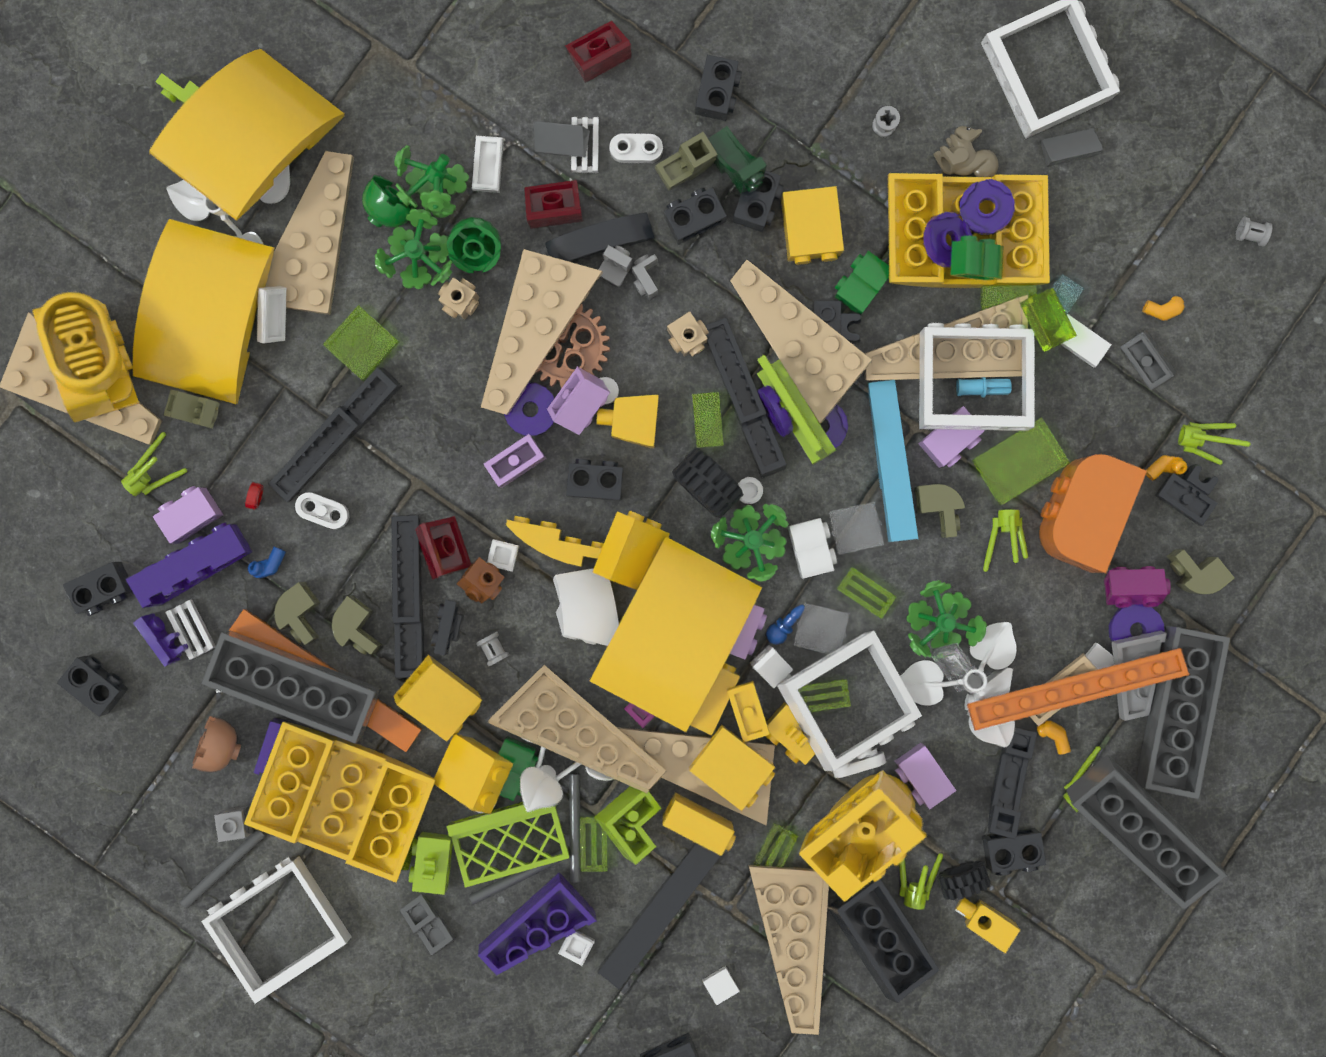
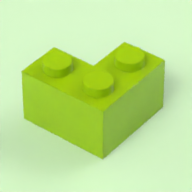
[594,786,662,865]

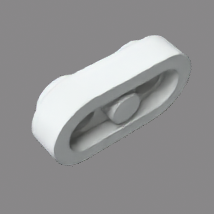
[610,134,663,163]
[295,493,349,529]
[833,748,886,778]

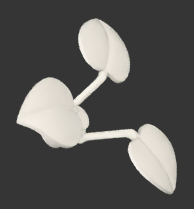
[167,165,290,244]
[900,622,1016,747]
[520,738,615,812]

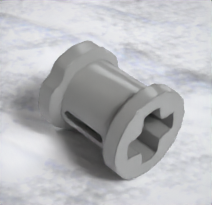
[872,106,900,137]
[1236,217,1272,247]
[476,632,509,667]

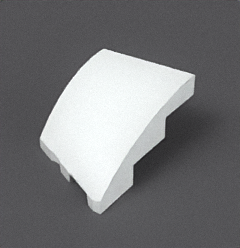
[553,568,619,646]

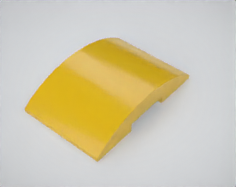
[149,49,344,221]
[888,173,1050,288]
[133,219,275,404]
[590,537,762,732]
[244,721,436,882]

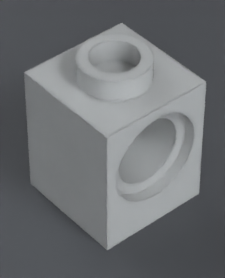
[214,806,254,842]

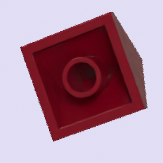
[565,20,632,83]
[524,180,583,229]
[415,516,471,580]

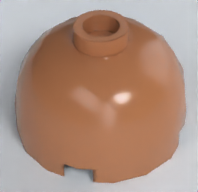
[192,716,241,772]

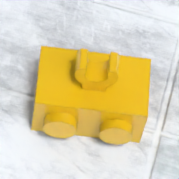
[766,702,827,765]

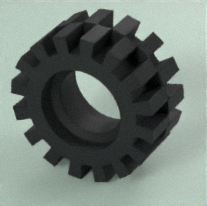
[937,861,991,900]

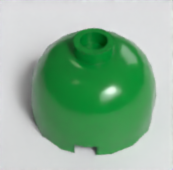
[362,175,416,228]
[447,217,501,273]

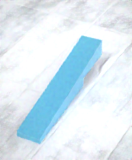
[868,380,918,542]

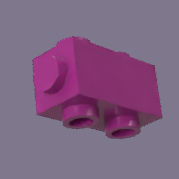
[1104,566,1171,608]

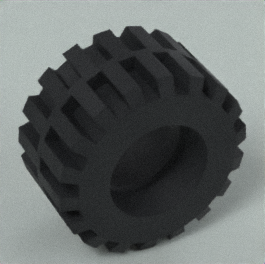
[672,448,744,518]

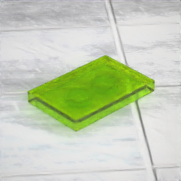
[972,417,1070,505]

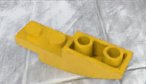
[506,516,604,567]

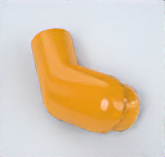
[1142,296,1185,321]
[1145,455,1187,481]
[1037,720,1071,754]

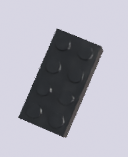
[827,879,940,1003]

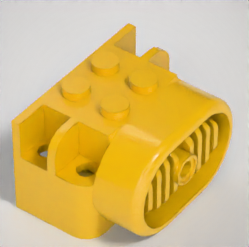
[32,292,139,423]
[799,770,926,902]

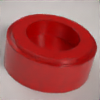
[245,482,264,510]

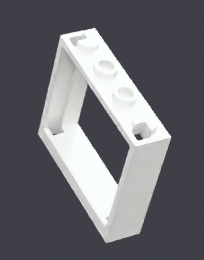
[981,0,1120,139]
[919,323,1034,431]
[777,631,922,773]
[201,856,352,1003]

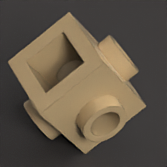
[438,278,480,320]
[667,311,709,357]

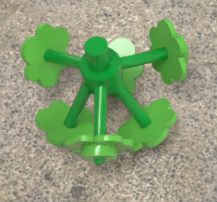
[394,145,469,218]
[375,209,453,289]
[711,504,788,581]
[907,580,987,657]

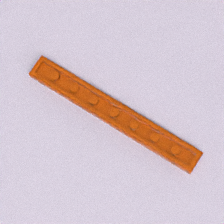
[229,609,422,752]
[967,648,1189,731]

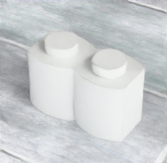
[788,518,837,579]

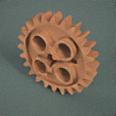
[534,304,610,389]

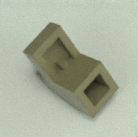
[655,132,718,191]
[164,390,220,429]
[914,484,965,538]
[1167,549,1235,594]
[274,582,320,645]
[332,595,382,655]

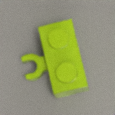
[409,832,453,895]

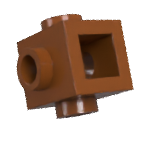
[456,557,505,604]

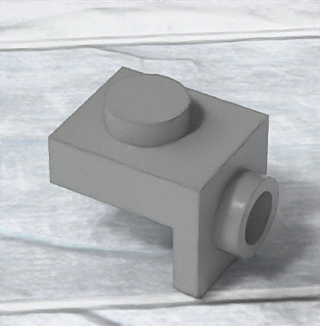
[598,245,633,287]
[632,254,658,300]

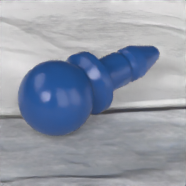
[766,604,805,645]

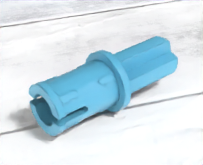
[956,377,1012,398]

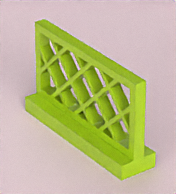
[757,355,836,465]
[446,801,570,888]

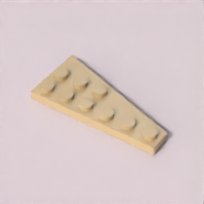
[266,151,354,315]
[481,249,603,415]
[730,260,873,424]
[865,295,1028,380]
[0,312,162,445]
[489,665,666,793]
[617,727,775,826]
[748,865,829,1035]

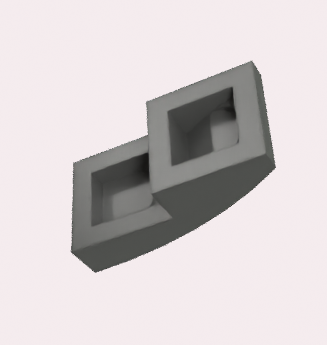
[400,894,456,955]

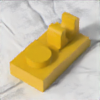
[727,681,770,742]

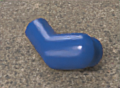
[248,546,286,578]

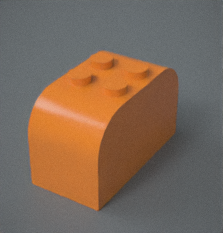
[1039,454,1147,573]

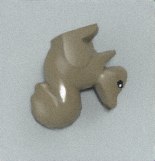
[934,126,999,177]

